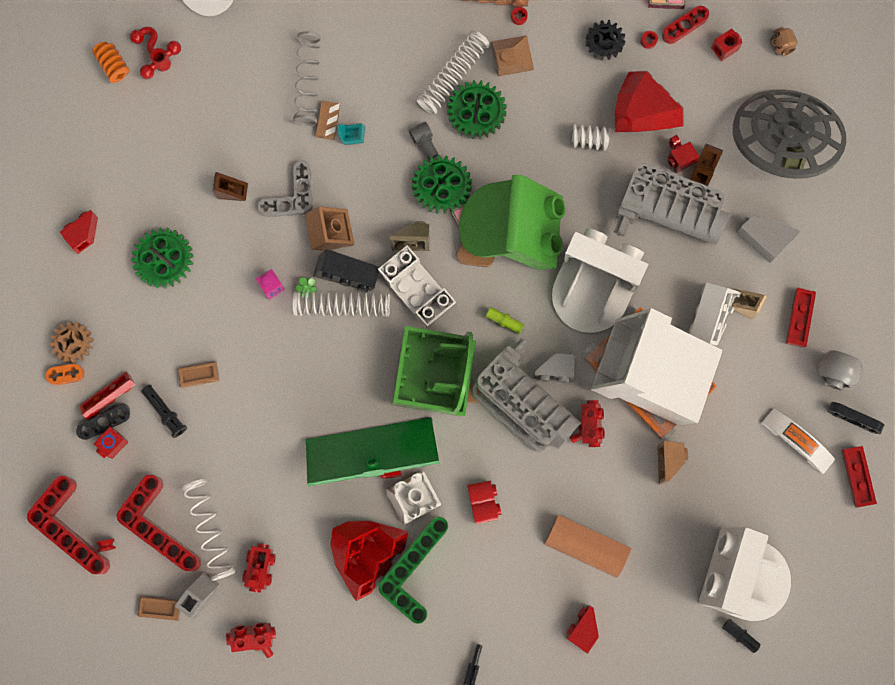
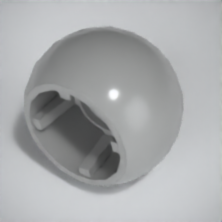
[818,350,862,390]

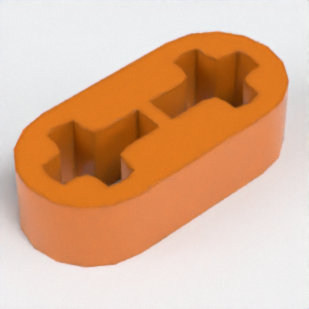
[45,364,85,385]

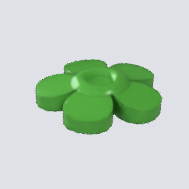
[295,277,317,298]

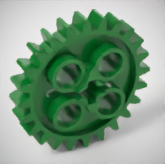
[447,80,507,139]
[412,155,472,214]
[131,227,194,289]

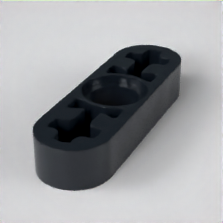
[827,402,885,434]
[76,403,130,440]

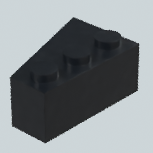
[313,249,380,293]

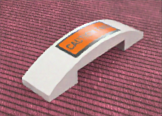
[761,408,835,474]

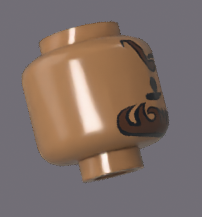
[770,27,798,56]

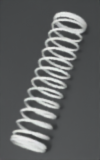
[417,30,489,115]
[293,291,390,317]

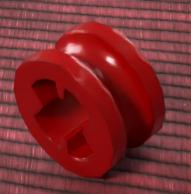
[511,7,528,25]
[641,31,658,49]
[96,539,116,552]

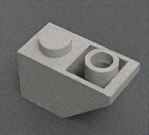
[534,353,575,383]
[175,573,220,618]

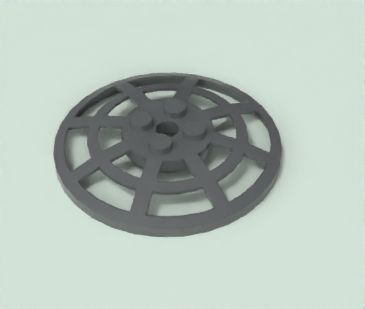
[732,89,846,179]

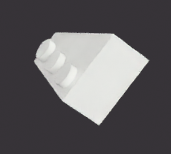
[689,282,741,346]

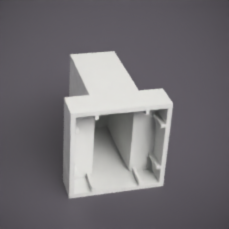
[591,308,723,425]

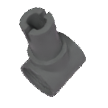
[409,122,439,160]

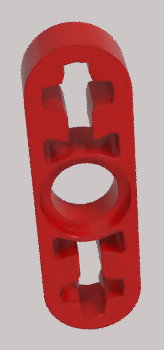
[662,6,709,44]

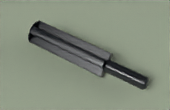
[463,644,483,685]

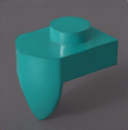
[336,123,365,145]

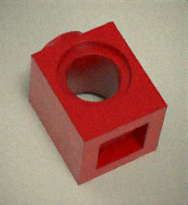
[711,28,743,62]

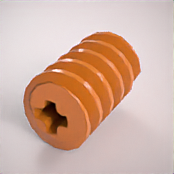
[92,42,130,83]

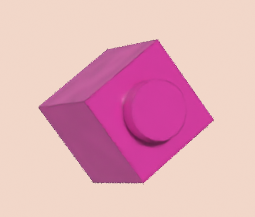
[256,269,285,300]

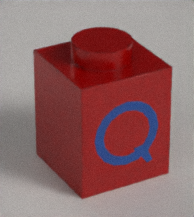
[94,427,129,459]

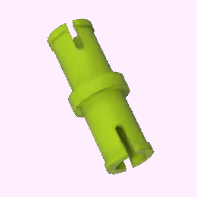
[486,307,524,334]

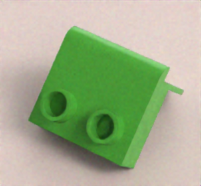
[459,175,565,271]
[392,326,476,416]

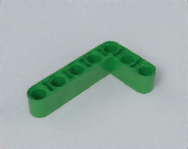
[378,517,448,624]

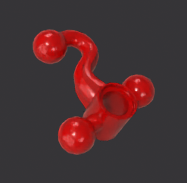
[130,26,181,79]

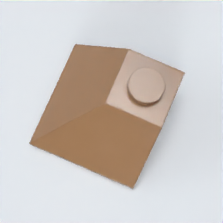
[491,35,534,77]
[657,441,688,484]

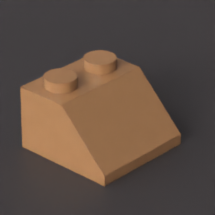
[305,207,355,251]

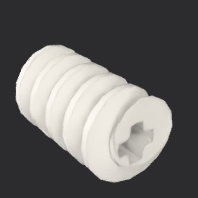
[571,124,611,151]

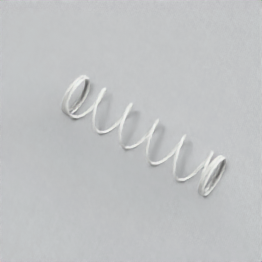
[182,479,236,581]

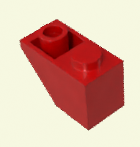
[60,210,98,254]
[566,605,599,654]

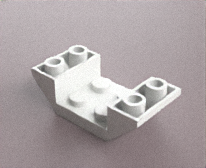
[378,245,457,327]

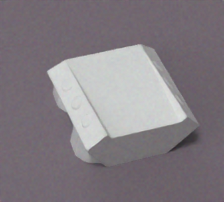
[386,471,441,525]

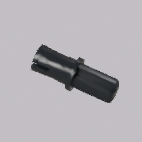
[722,619,761,653]

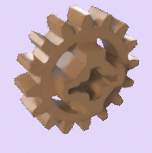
[50,321,94,363]

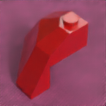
[615,71,684,132]
[330,521,408,601]

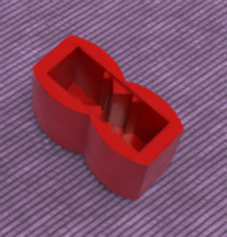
[467,480,502,524]

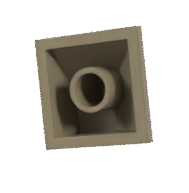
[390,221,430,251]

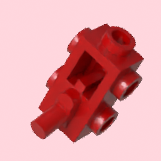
[570,400,605,447]
[242,543,276,593]
[226,622,276,658]

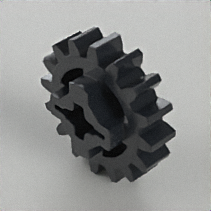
[586,20,626,60]

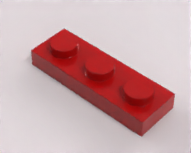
[786,288,816,348]
[79,371,135,419]
[841,446,877,508]

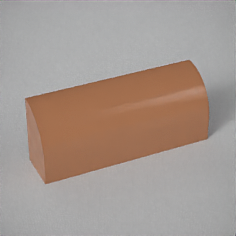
[544,515,632,578]

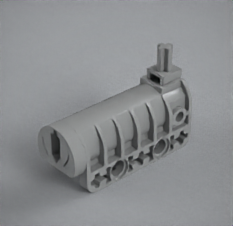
[614,163,730,245]
[472,338,581,452]

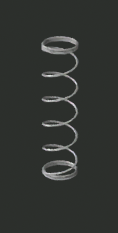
[293,31,321,126]

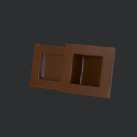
[690,143,723,186]

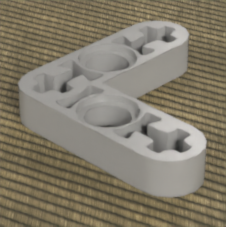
[257,160,313,217]

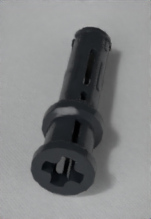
[141,385,187,438]

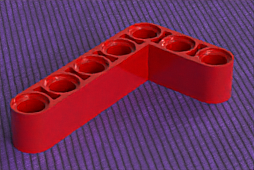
[117,475,201,572]
[27,476,110,575]

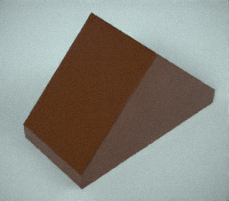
[212,172,248,201]

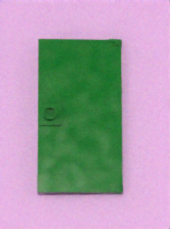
[305,417,440,487]

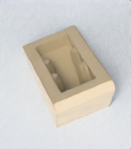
[731,289,766,319]

